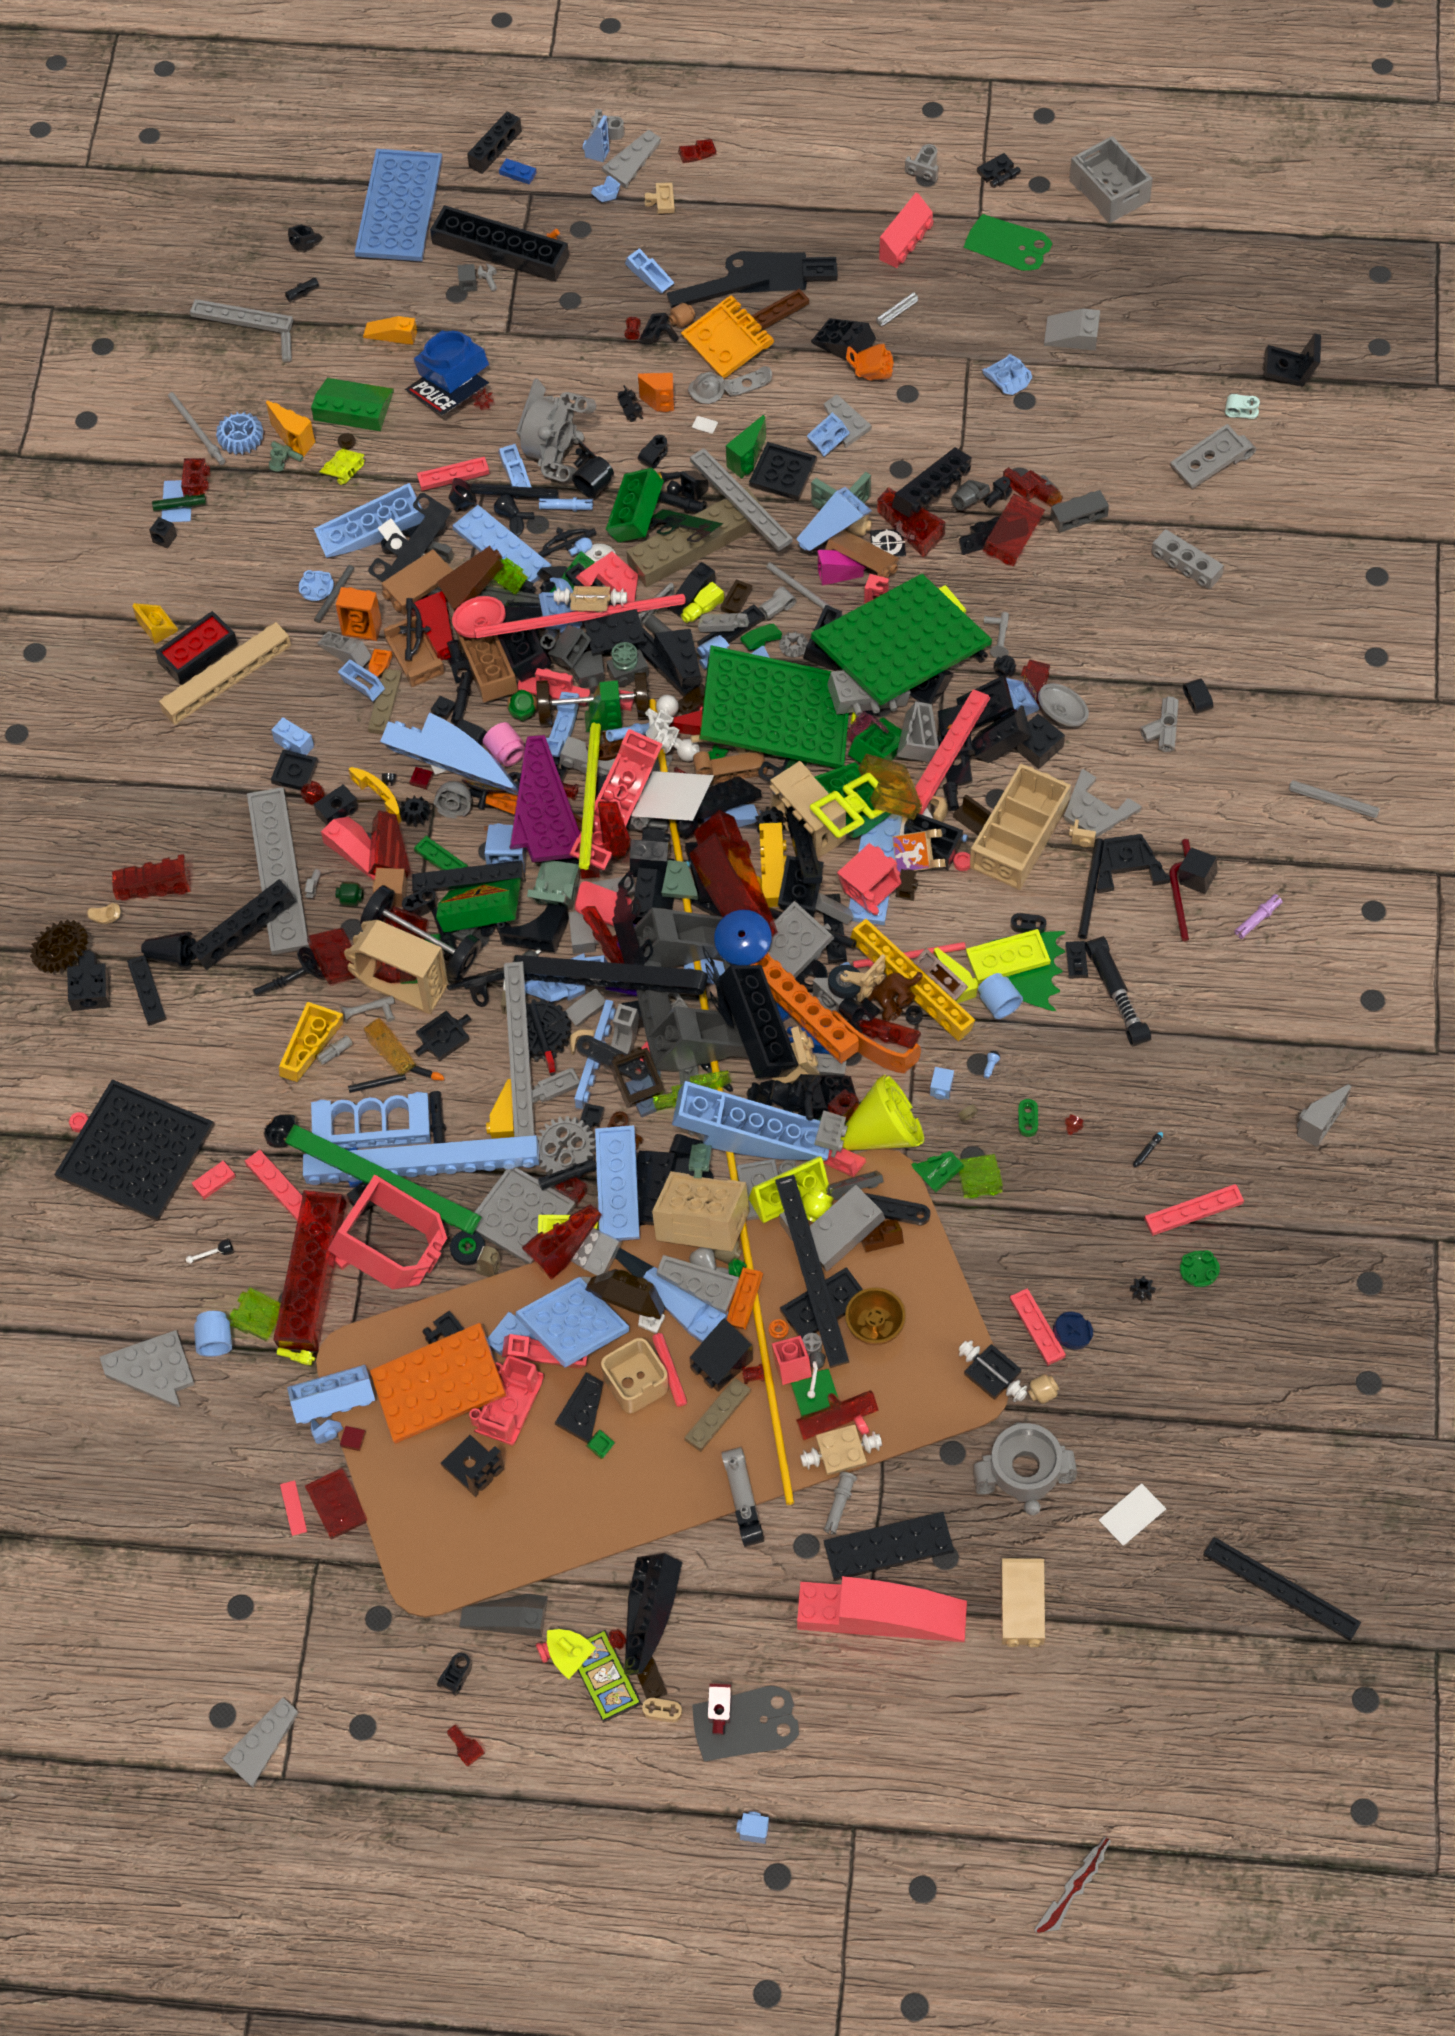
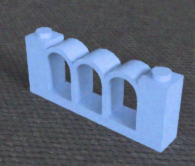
[311,1092,431,1150]

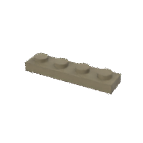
[368,668,402,734]
[685,1378,751,1452]

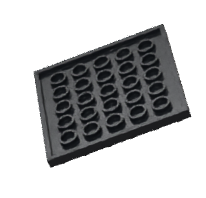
[54,1079,214,1221]

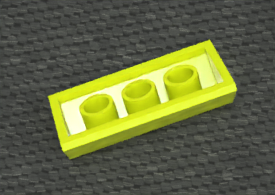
[748,1156,829,1223]

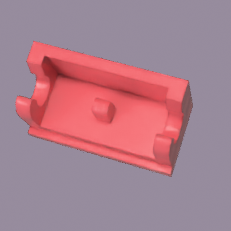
[864,574,889,604]

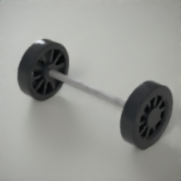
[360,885,481,981]

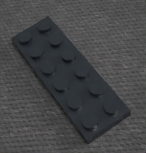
[823,1512,954,1581]

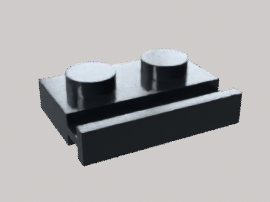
[802,257,838,281]

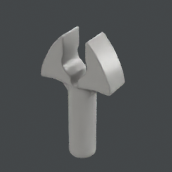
[478,263,497,291]
[305,869,321,898]

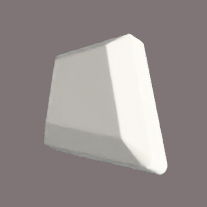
[638,1314,665,1334]

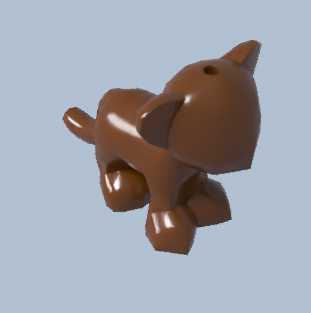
[856,972,923,1023]

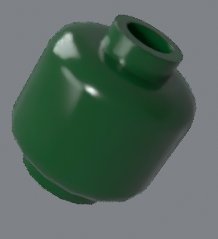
[335,881,364,907]

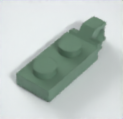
[689,1144,712,1178]

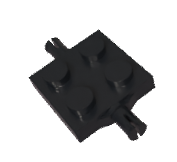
[414,1010,471,1061]

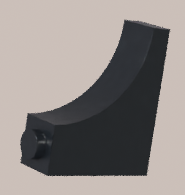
[499,904,569,953]

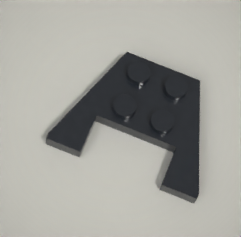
[1097,834,1170,893]

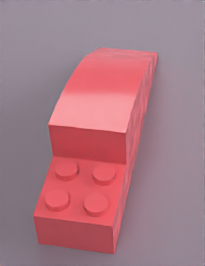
[797,1576,967,1642]

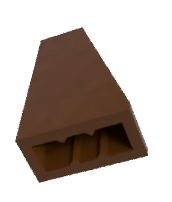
[437,546,504,611]

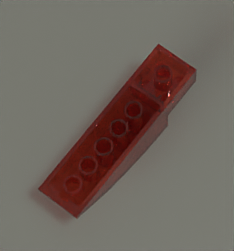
[689,810,778,937]

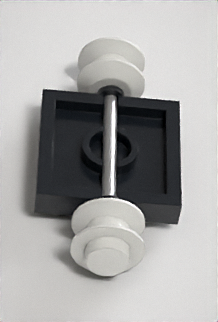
[959,1340,1028,1402]

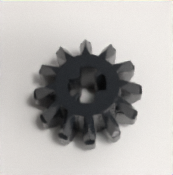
[399,795,431,828]
[754,806,786,834]

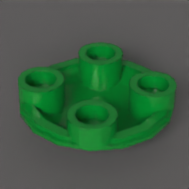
[1180,1250,1220,1287]

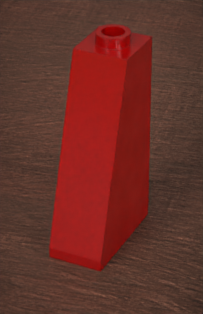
[412,591,452,661]

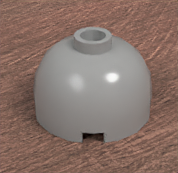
[434,781,472,819]

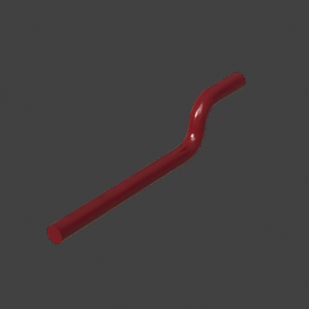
[1169,839,1190,942]

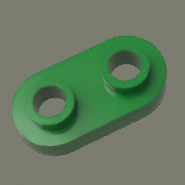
[1018,1099,1038,1137]

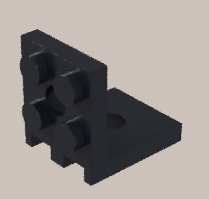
[1264,333,1321,387]
[441,1435,505,1497]

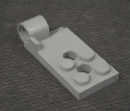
[1170,424,1256,489]

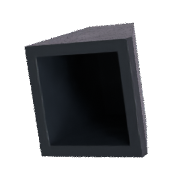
[690,1318,753,1392]

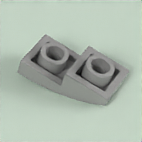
[566,988,606,1027]

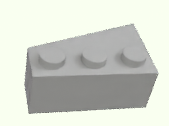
[896,701,939,762]

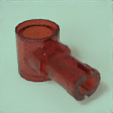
[447,1725,485,1767]

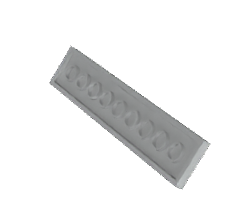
[247,787,309,955]

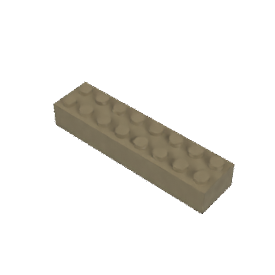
[626,487,763,588]

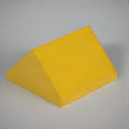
[132,603,178,644]

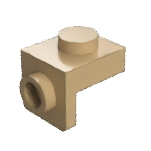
[1069,819,1096,847]

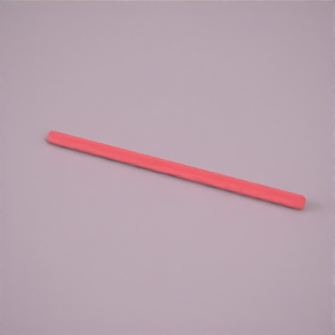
[474,594,686,638]

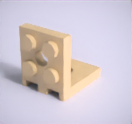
[772,1026,820,1084]

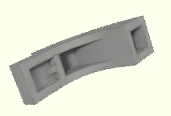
[604,1004,639,1070]

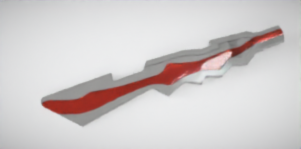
[1035,1837,1111,1933]

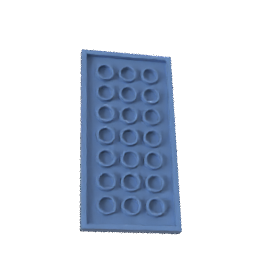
[355,149,443,261]

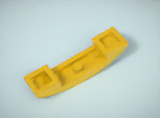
[348,767,401,824]

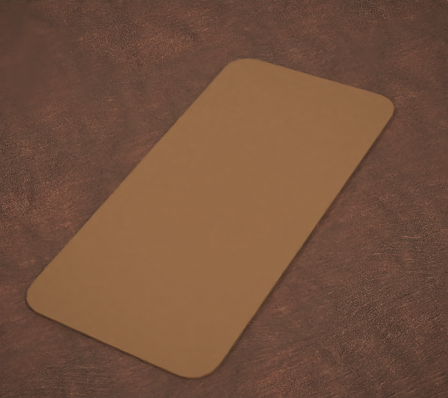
[316,1149,1009,1618]

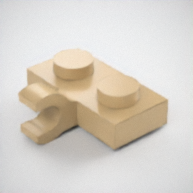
[645,183,675,214]

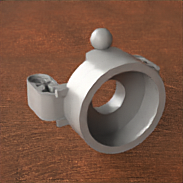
[520,392,596,482]
[973,1422,1077,1516]

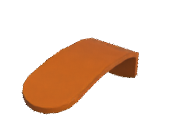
[831,1010,921,1074]

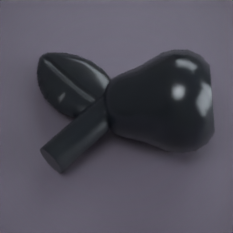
[493,494,534,537]

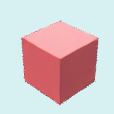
[772,1335,812,1385]

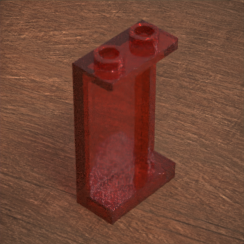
[983,494,1045,566]

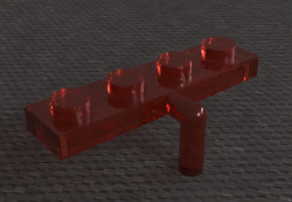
[581,906,624,964]
[796,1390,879,1440]

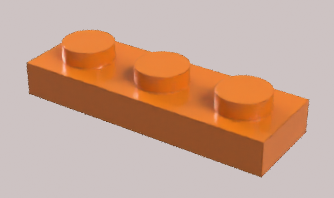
[726,1268,763,1330]

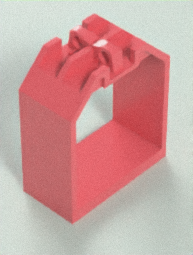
[328,1175,447,1290]

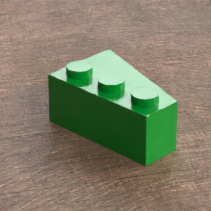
[585,681,622,732]

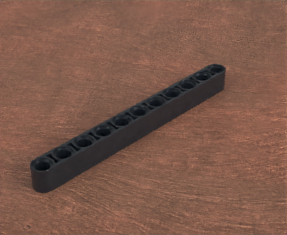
[512,955,708,995]

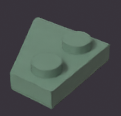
[662,860,698,900]

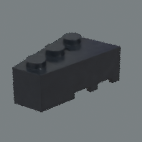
[803,605,842,671]

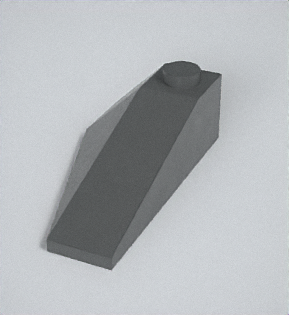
[459,1594,548,1637]

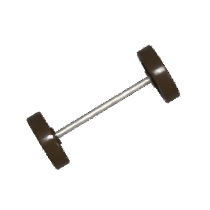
[536,672,649,726]

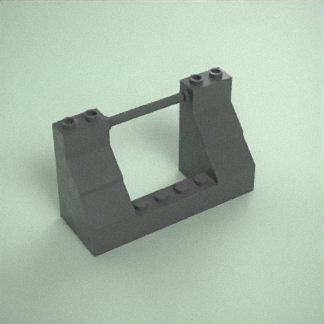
[634,907,748,1071]

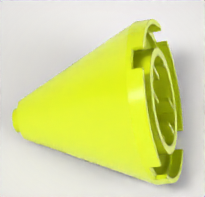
[840,1074,924,1151]

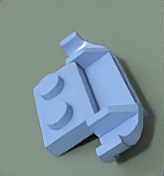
[539,577,582,633]

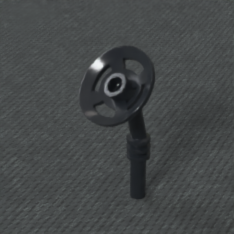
[252,947,328,996]

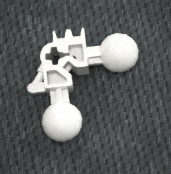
[645,695,700,762]

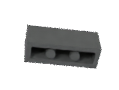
[1050,490,1109,533]

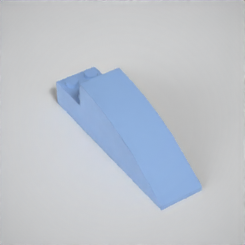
[380,713,519,795]
[672,1081,829,1161]

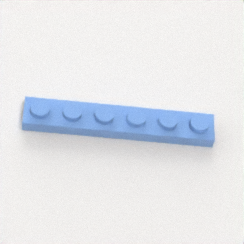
[574,1000,617,1109]

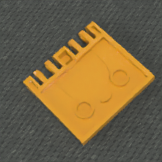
[681,296,774,379]

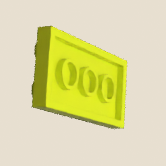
[966,929,1051,984]

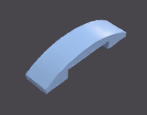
[546,692,579,757]

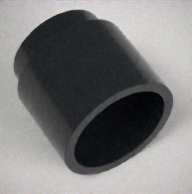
[572,456,614,499]

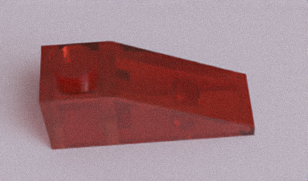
[598,801,630,856]

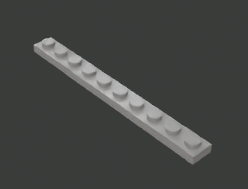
[504,961,535,1137]

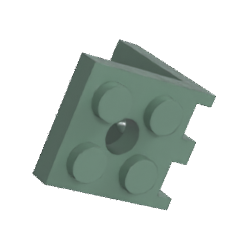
[811,472,871,509]

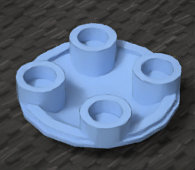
[299,570,334,601]

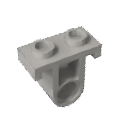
[590,109,624,140]
[905,144,939,182]

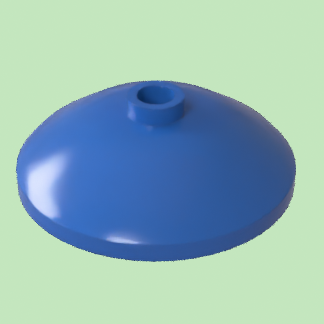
[714,910,772,965]

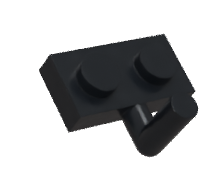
[639,313,679,344]

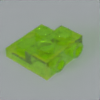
[958,1154,1003,1199]
[228,1287,285,1342]

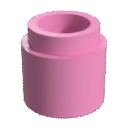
[483,722,525,767]

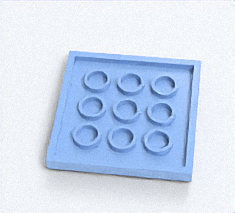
[515,1277,629,1368]

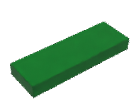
[414,836,468,870]

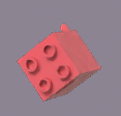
[837,843,901,915]

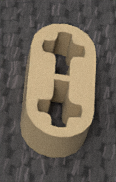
[642,1698,682,1723]

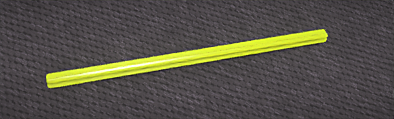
[579,722,601,870]

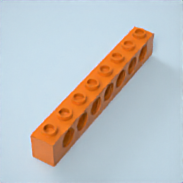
[753,952,859,1063]

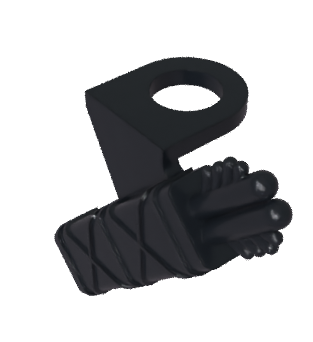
[447,967,505,1007]

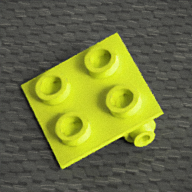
[319,449,365,485]

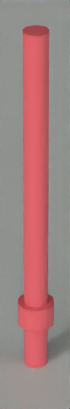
[853,942,966,968]

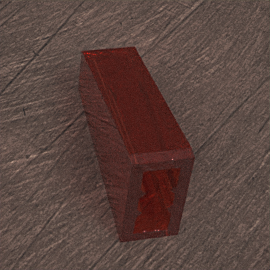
[368,810,410,878]

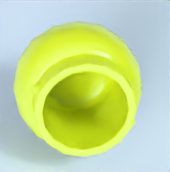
[802,1188,834,1222]

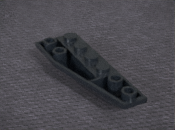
[624,1553,682,1676]

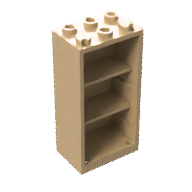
[970,763,1071,890]

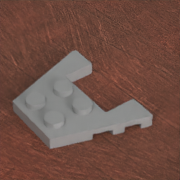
[1064,769,1142,838]

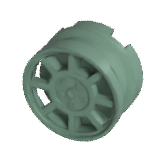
[612,642,638,672]

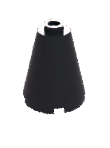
[141,931,196,969]

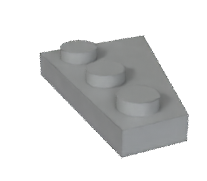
[824,394,872,448]

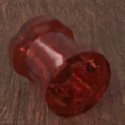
[624,317,641,340]
[561,781,579,800]
[742,1363,765,1384]

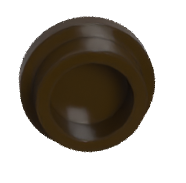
[338,433,355,450]

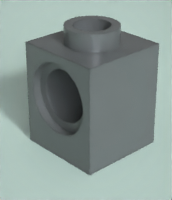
[457,264,477,293]

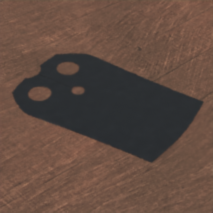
[725,251,807,293]

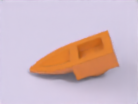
[369,649,393,677]

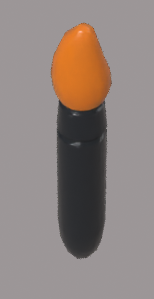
[401,1062,444,1081]

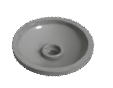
[1038,683,1089,726]

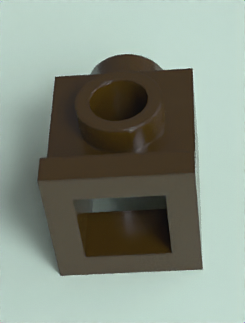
[896,869,919,901]

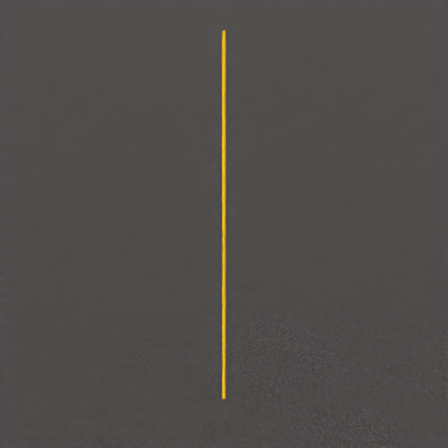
[648,699,794,1505]

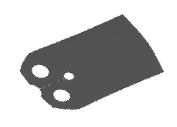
[692,1685,799,1762]

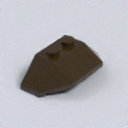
[585,1269,665,1320]

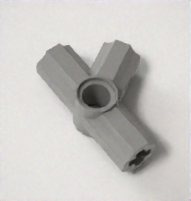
[1140,697,1179,752]

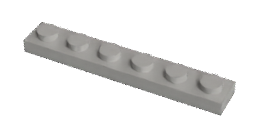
[190,299,293,333]

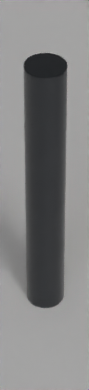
[348,1073,406,1093]

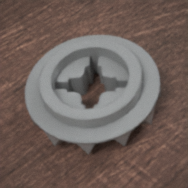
[779,631,808,657]

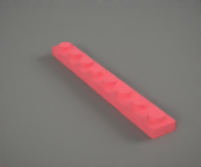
[900,689,990,818]
[245,1150,350,1270]

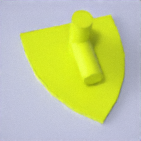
[547,1629,596,1680]

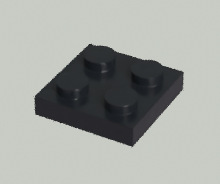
[271,750,318,792]

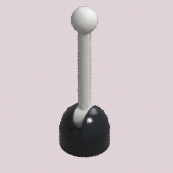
[186,1238,234,1264]

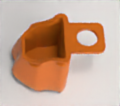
[846,344,894,381]

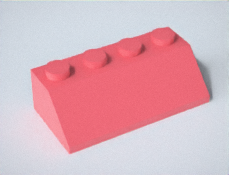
[879,193,934,268]

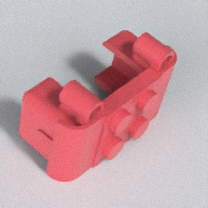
[469,1356,544,1446]

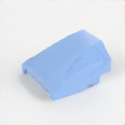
[982,354,1032,395]

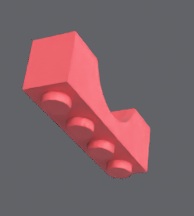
[502,1334,587,1369]

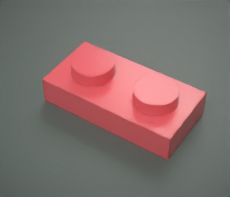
[192,1161,236,1200]

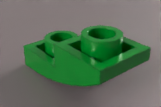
[740,623,782,650]

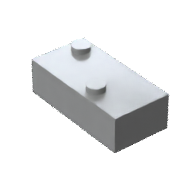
[810,1185,885,1272]

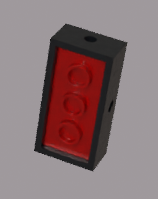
[155,611,238,685]

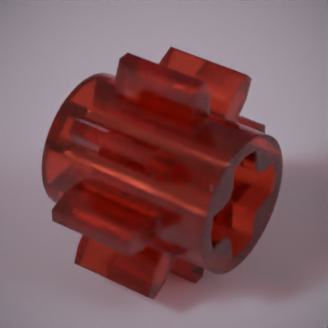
[472,387,494,410]
[301,781,324,805]

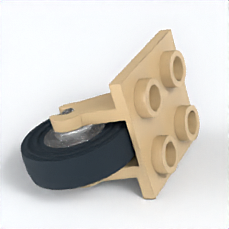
[828,954,886,1002]

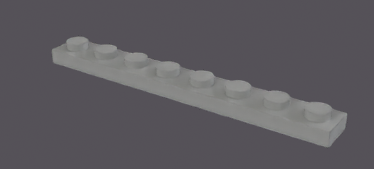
[690,448,793,551]

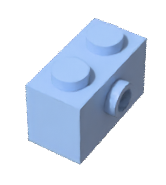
[271,718,314,755]

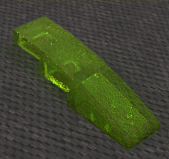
[653,1070,731,1111]

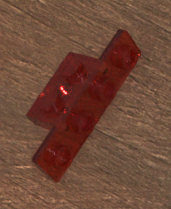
[859,1018,921,1049]

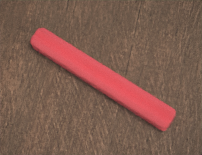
[652,1333,687,1407]

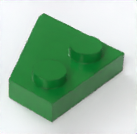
[911,1151,965,1193]

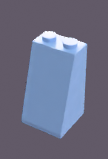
[796,487,872,551]

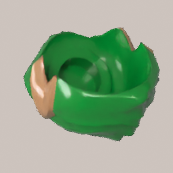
[507,690,538,721]

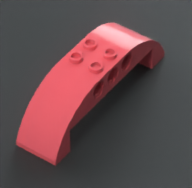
[569,729,663,870]

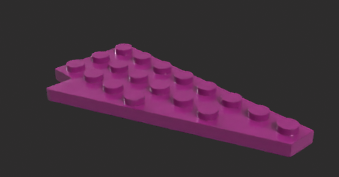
[509,735,580,862]

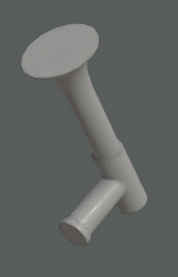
[984,612,1009,658]
[340,996,395,1023]

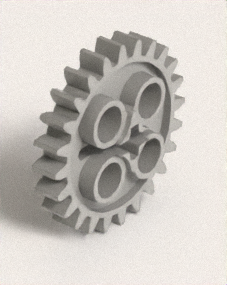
[537,1116,596,1175]

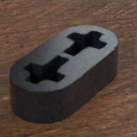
[1010,913,1047,934]

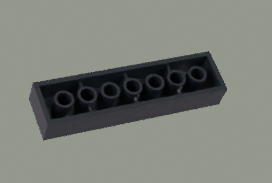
[430,205,569,281]

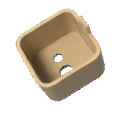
[601,1338,669,1413]

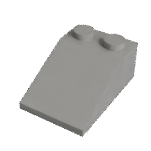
[1044,309,1100,351]
[1297,1084,1352,1147]

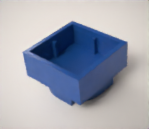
[414,330,489,393]

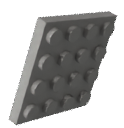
[474,1167,576,1264]

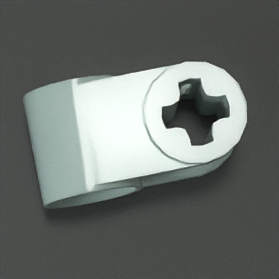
[1225,394,1260,419]

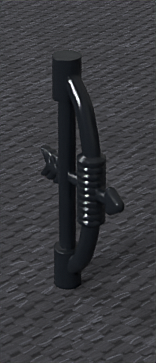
[538,527,597,558]
[398,598,431,661]

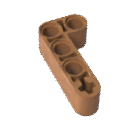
[693,751,767,785]

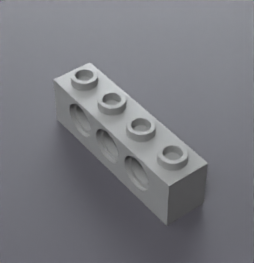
[1151,529,1224,590]

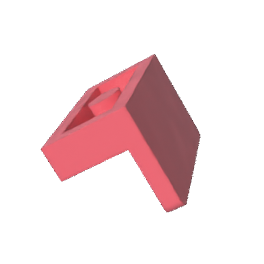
[823,1148,866,1177]

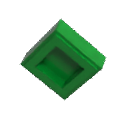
[586,1430,615,1459]

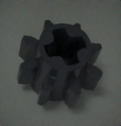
[993,655,1016,677]
[1130,1276,1156,1303]

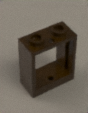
[609,1047,665,1108]

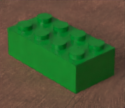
[606,468,664,542]

